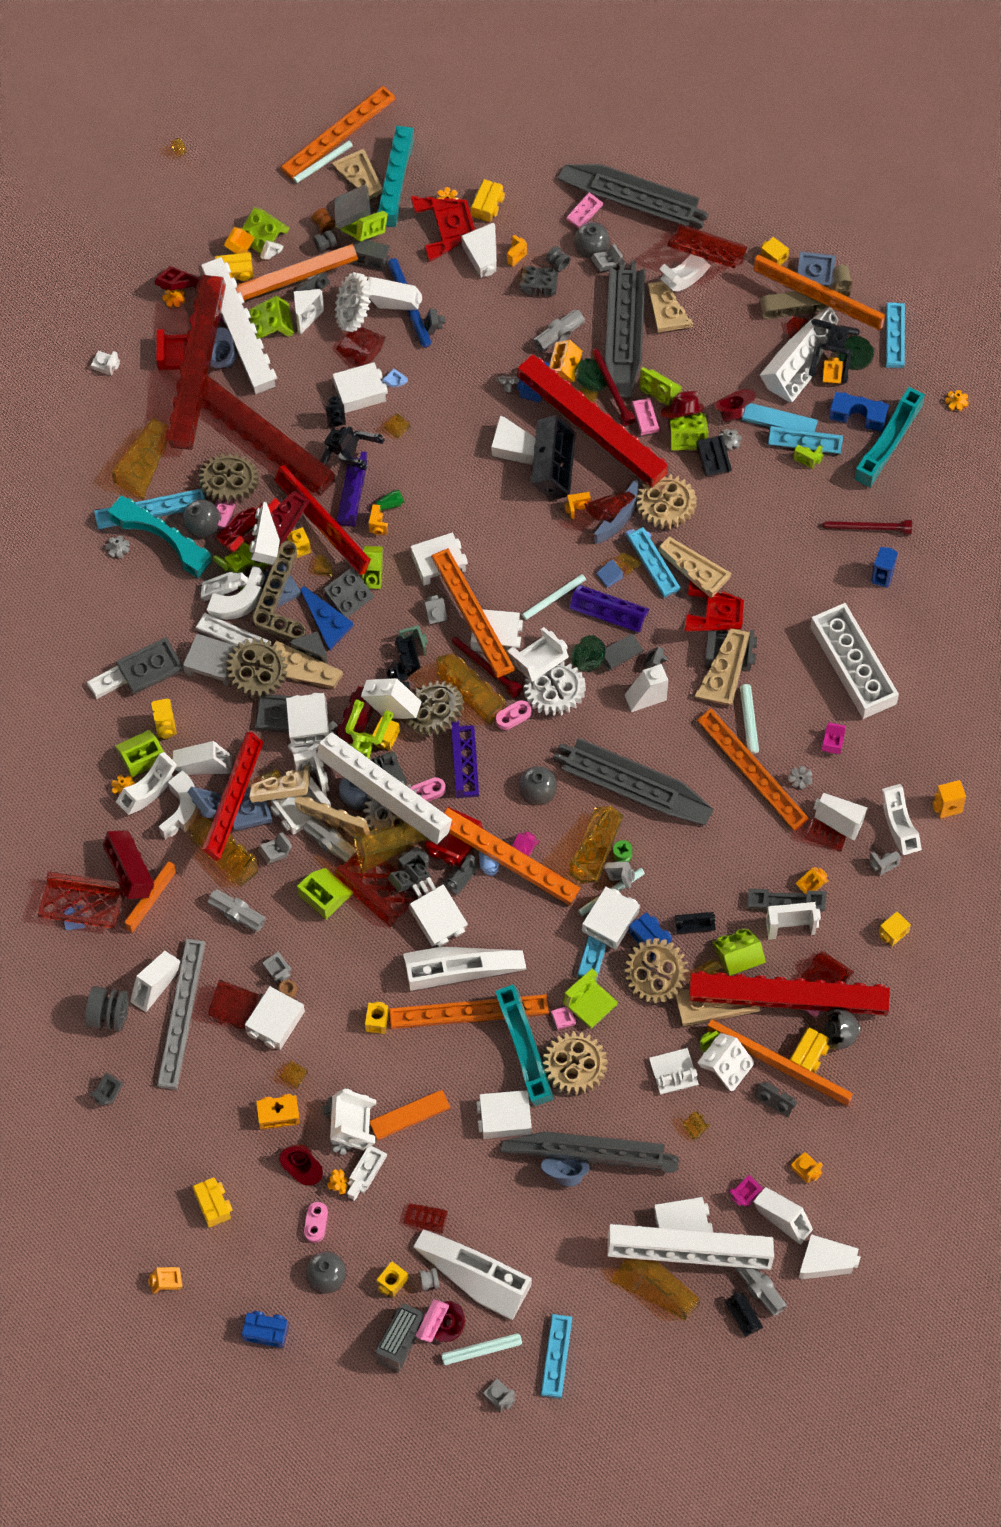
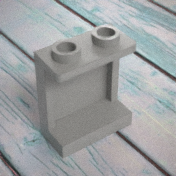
[183,634,239,686]

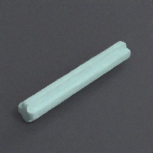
[740,684,759,755]
[441,1333,522,1365]

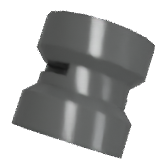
[313,230,337,253]
[546,246,571,271]

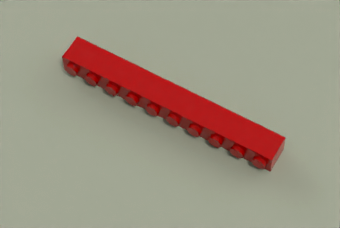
[517,354,668,488]
[689,971,890,1016]

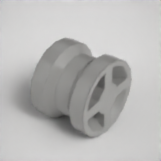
[420,1268,439,1291]

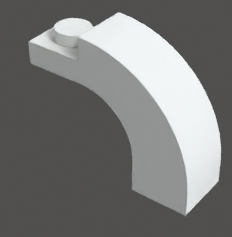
[660,251,711,291]
[207,566,265,620]
[116,752,177,815]
[159,770,198,839]
[882,784,922,855]

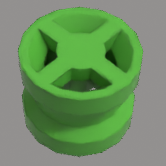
[613,840,632,862]

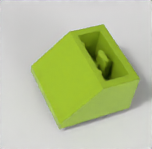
[115,730,164,778]
[297,868,353,920]
[712,929,766,976]

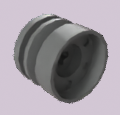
[86,986,129,1032]

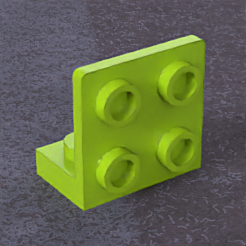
[242,207,290,254]
[336,211,388,241]
[248,295,294,339]
[639,367,682,405]
[669,412,708,451]
[563,969,618,1028]

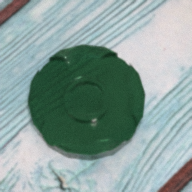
[838,336,874,370]
[575,358,607,392]
[572,635,606,673]

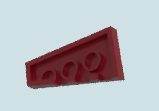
[243,491,310,551]

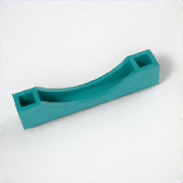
[378,126,414,227]
[854,387,925,488]
[108,495,211,579]
[495,984,554,1106]

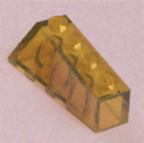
[111,418,170,499]
[436,654,506,725]
[569,806,623,884]
[189,816,258,887]
[353,822,429,873]
[610,1258,700,1320]

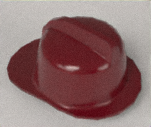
[714,389,756,422]
[661,391,704,418]
[279,1144,323,1186]

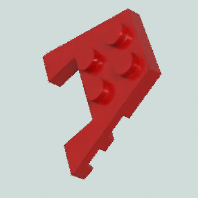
[411,196,475,262]
[215,498,280,552]
[684,580,744,631]

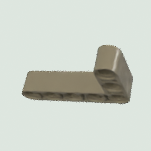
[759,265,852,319]
[253,541,306,641]

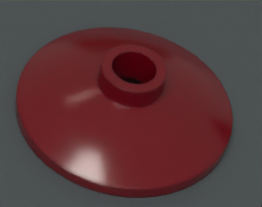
[434,1301,465,1342]

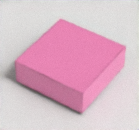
[551,1006,576,1031]

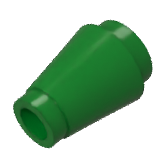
[376,489,405,511]

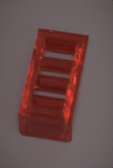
[805,817,846,851]
[404,1203,448,1234]

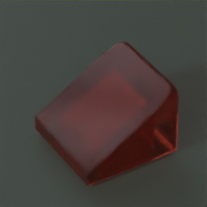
[786,317,808,338]

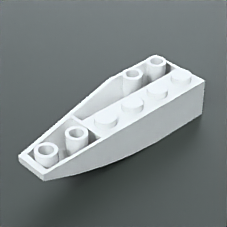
[760,306,839,402]
[403,947,526,991]
[414,1229,532,1321]

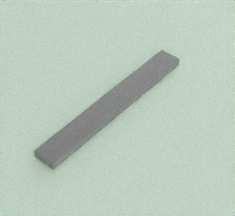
[157,939,206,1090]

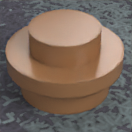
[278,980,297,998]

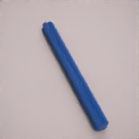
[387,258,432,347]

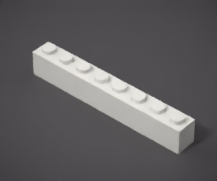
[202,257,277,394]
[317,732,452,844]
[607,1224,774,1270]

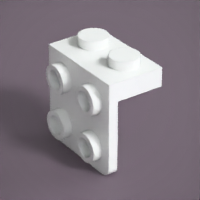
[293,749,329,797]
[697,1033,754,1091]

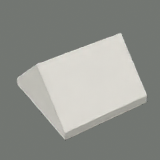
[294,289,324,334]

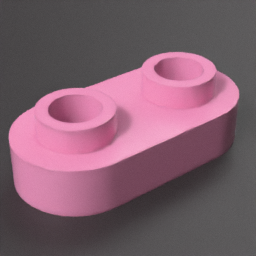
[496,700,531,730]
[410,778,446,802]
[304,1202,328,1243]

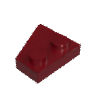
[155,266,201,291]

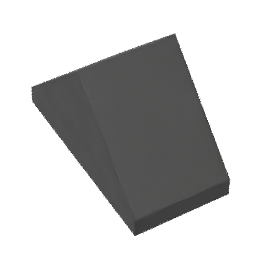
[291,631,328,664]

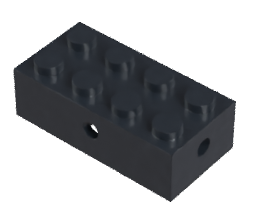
[531,415,576,501]

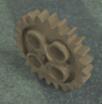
[199,452,259,505]
[226,637,288,699]
[405,680,464,736]

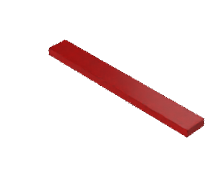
[274,465,371,575]
[202,731,263,861]

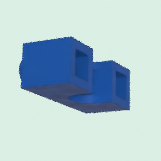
[829,392,889,432]

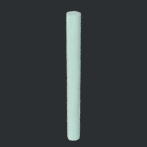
[293,141,353,184]
[522,574,586,620]
[578,868,645,916]

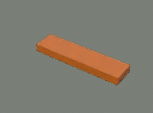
[125,862,176,933]
[369,1090,450,1141]

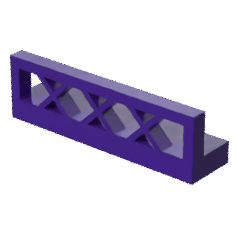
[337,451,368,527]
[569,585,650,633]
[451,720,479,798]

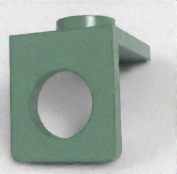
[398,625,428,655]

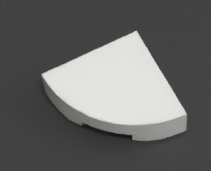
[260,240,284,259]

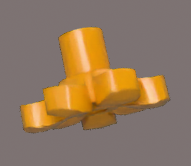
[436,187,458,199]
[163,289,185,308]
[945,390,969,411]
[111,775,135,795]
[327,1169,349,1195]

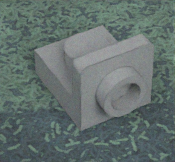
[869,851,901,876]
[483,1379,515,1412]

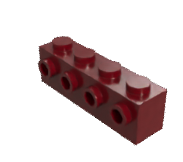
[336,686,374,744]
[102,830,154,899]

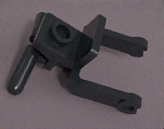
[809,319,860,384]
[319,426,385,470]

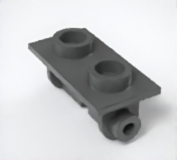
[292,272,330,294]
[442,854,480,895]
[754,1081,798,1117]

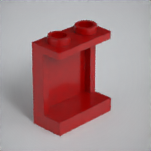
[156,329,205,370]
[425,807,483,867]

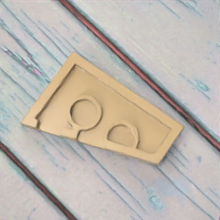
[332,149,383,200]
[647,281,693,332]
[249,764,311,803]

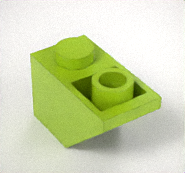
[362,546,383,589]

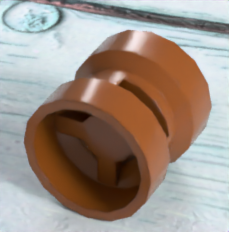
[311,208,336,233]

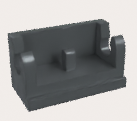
[350,239,390,271]
[599,633,644,671]

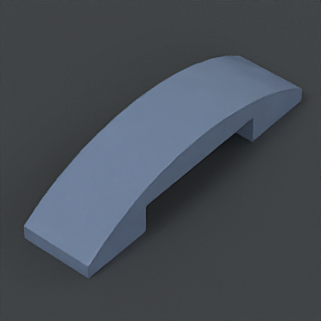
[594,480,638,544]

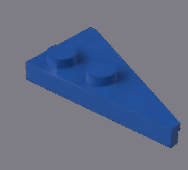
[301,586,354,650]

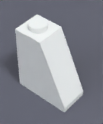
[462,223,497,278]
[368,277,422,310]
[492,416,536,465]
[625,664,668,712]
[172,741,232,775]
[813,793,867,841]
[130,951,180,1012]
[754,1187,813,1245]
[799,1234,861,1279]

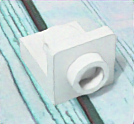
[91,351,120,376]

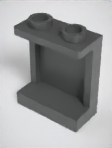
[705,630,757,671]

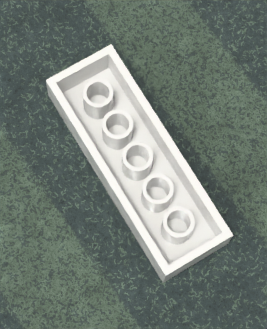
[810,603,899,719]

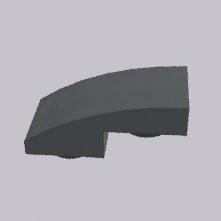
[387,862,431,892]

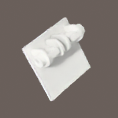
[649,1048,699,1095]

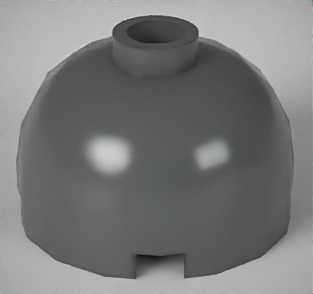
[574,222,610,259]
[183,500,221,537]
[519,766,557,805]
[825,1010,861,1049]
[306,1251,347,1294]

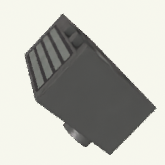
[374,1303,425,1373]

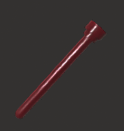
[592,348,636,426]
[822,520,912,535]
[451,637,523,698]

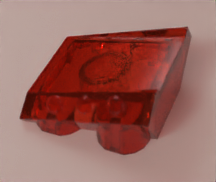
[336,327,386,366]
[584,492,636,521]
[801,950,854,983]
[208,980,259,1030]

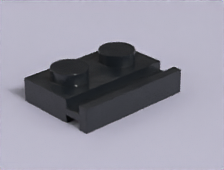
[696,435,732,477]

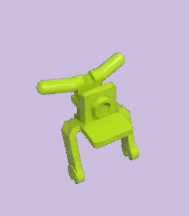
[213,524,286,591]
[345,700,393,759]

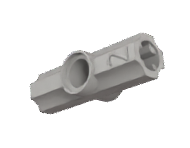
[534,310,585,352]
[303,817,358,864]
[208,889,266,933]
[735,1267,787,1317]

